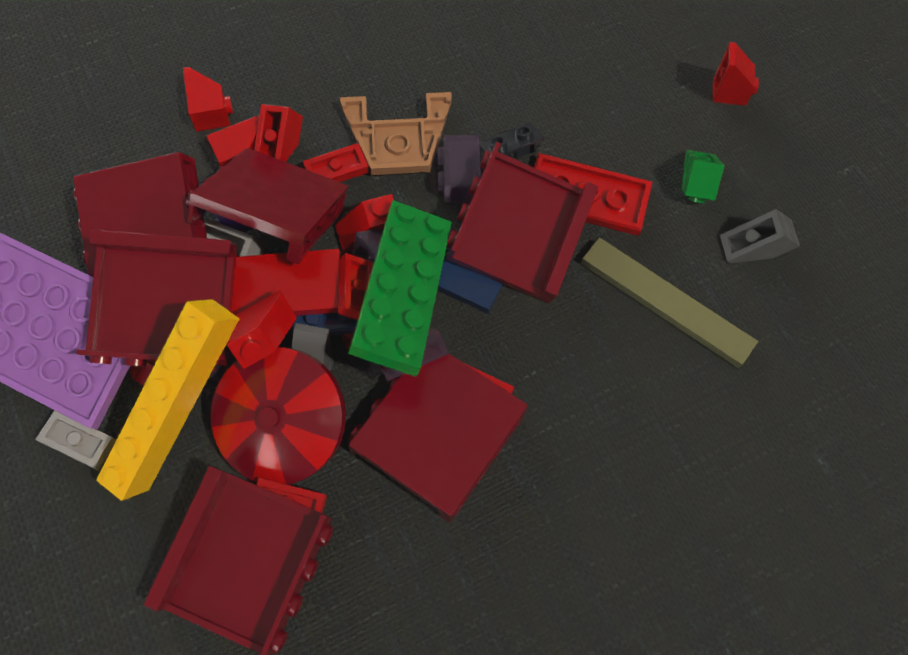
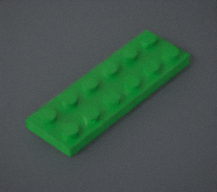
[348,200,452,377]

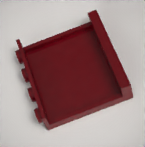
[446,142,598,304]
[186,148,348,264]
[73,152,207,277]
[77,230,237,372]
[349,340,528,523]
[143,466,334,655]

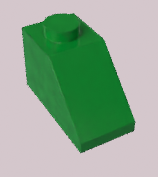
[682,150,725,203]

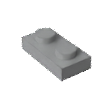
[35,410,116,471]

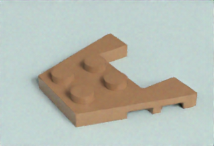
[340,92,452,175]

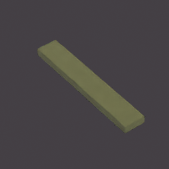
[581,238,758,369]

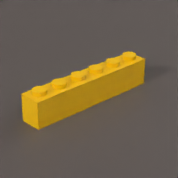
[96,299,239,501]

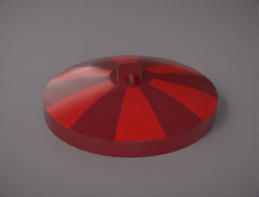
[211,347,346,485]

